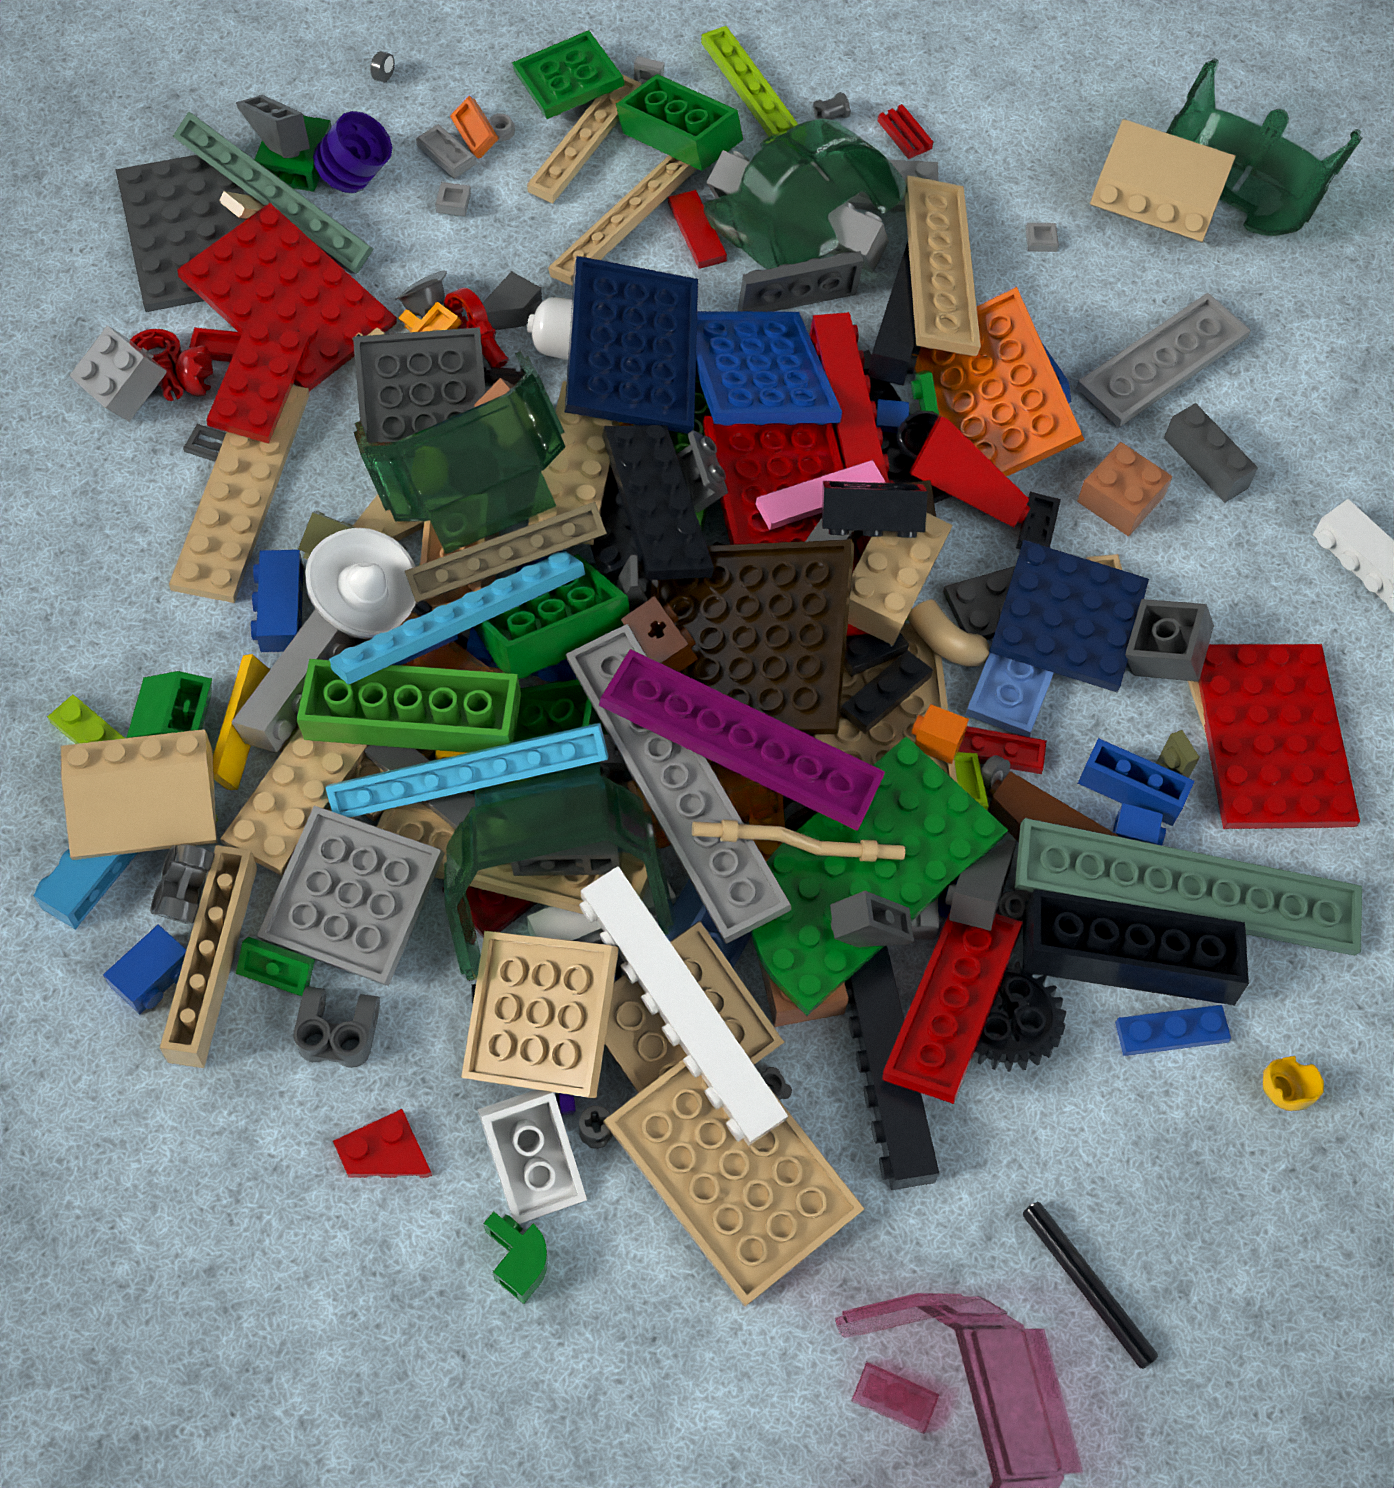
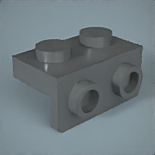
[676,430,728,513]

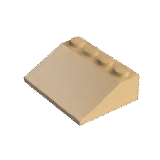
[1090,119,1236,243]
[61,729,217,860]

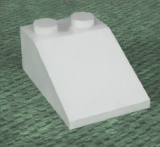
[477,1089,587,1224]

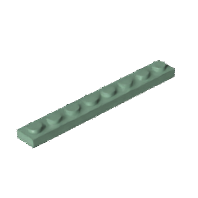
[173,111,374,274]

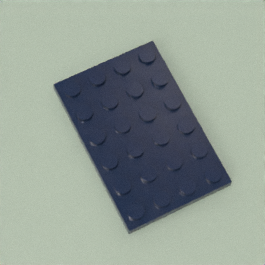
[564,256,698,434]

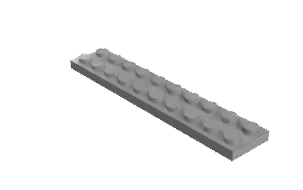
[566,624,791,944]

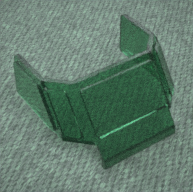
[353,351,566,554]
[444,762,676,981]

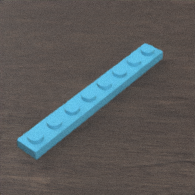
[329,551,585,685]
[325,723,609,818]

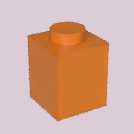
[911,704,969,764]

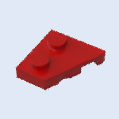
[333,1109,432,1178]

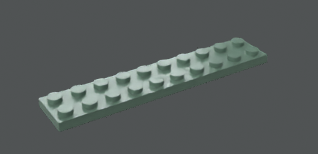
[1015,818,1362,956]

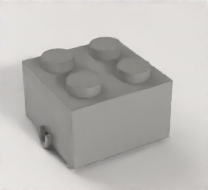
[69,325,167,422]

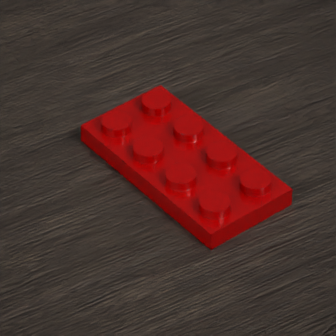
[206,318,310,444]

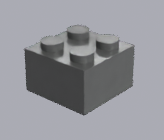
[1125,599,1214,682]

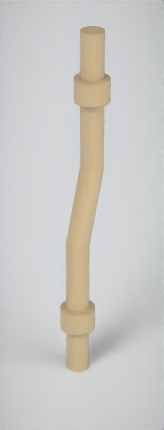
[692,819,905,862]

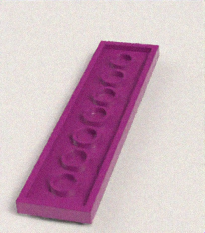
[598,649,885,831]

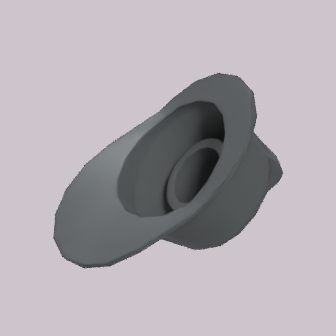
[395,270,447,318]

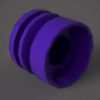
[313,111,393,194]

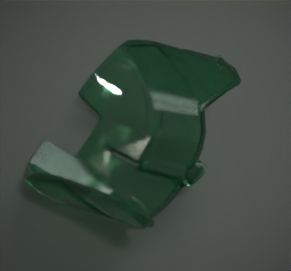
[1166,58,1363,236]
[703,119,907,269]

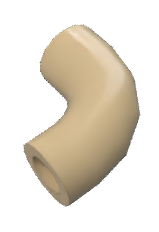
[907,599,989,667]

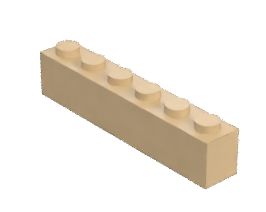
[160,845,257,1068]

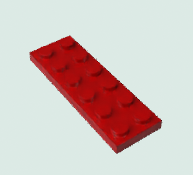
[882,912,1023,1104]

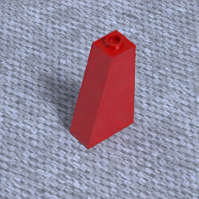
[909,415,1030,528]

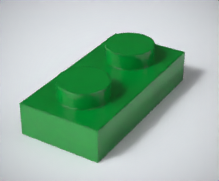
[911,370,939,415]
[236,937,315,996]

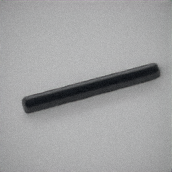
[1023,1201,1158,1369]

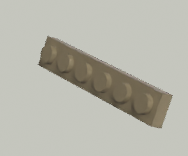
[404,502,607,603]

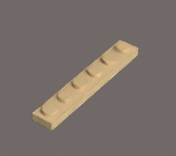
[527,74,642,203]

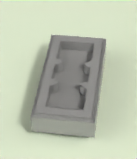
[416,124,477,179]

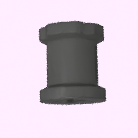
[813,92,851,126]
[579,1106,612,1149]

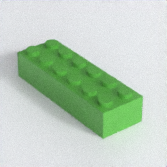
[297,659,521,753]

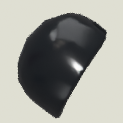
[896,410,939,461]

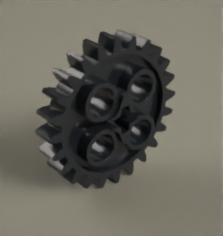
[974,962,1066,1072]

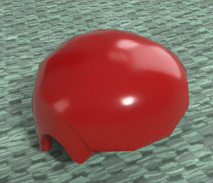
[176,345,213,397]

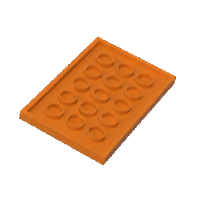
[913,287,1085,476]

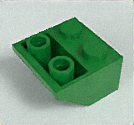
[126,671,212,738]

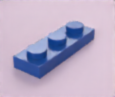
[1115,1005,1231,1056]

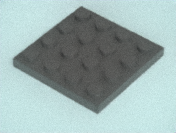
[353,327,491,462]

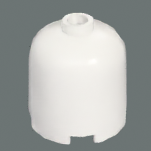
[527,297,572,360]

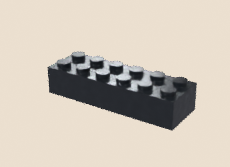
[1023,889,1249,1006]

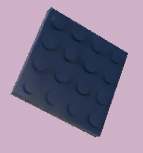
[989,540,1149,692]

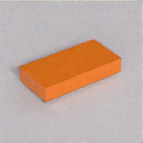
[450,96,499,159]

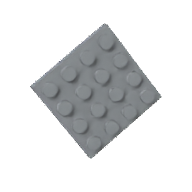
[256,806,445,987]

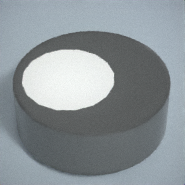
[370,51,395,83]
[981,755,1010,789]

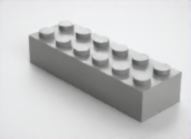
[707,150,889,273]

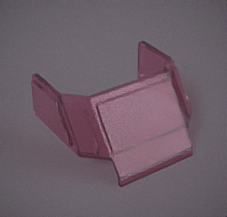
[835,1293,1083,1488]

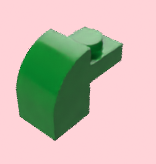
[483,1211,548,1304]

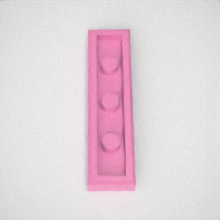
[755,460,886,530]

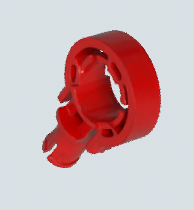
[444,287,509,368]
[130,329,184,401]

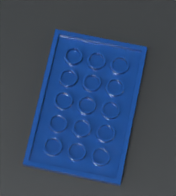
[696,311,842,426]

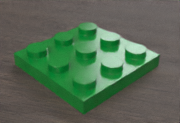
[512,30,625,119]

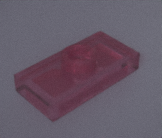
[851,1362,940,1434]

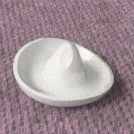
[305,528,417,639]

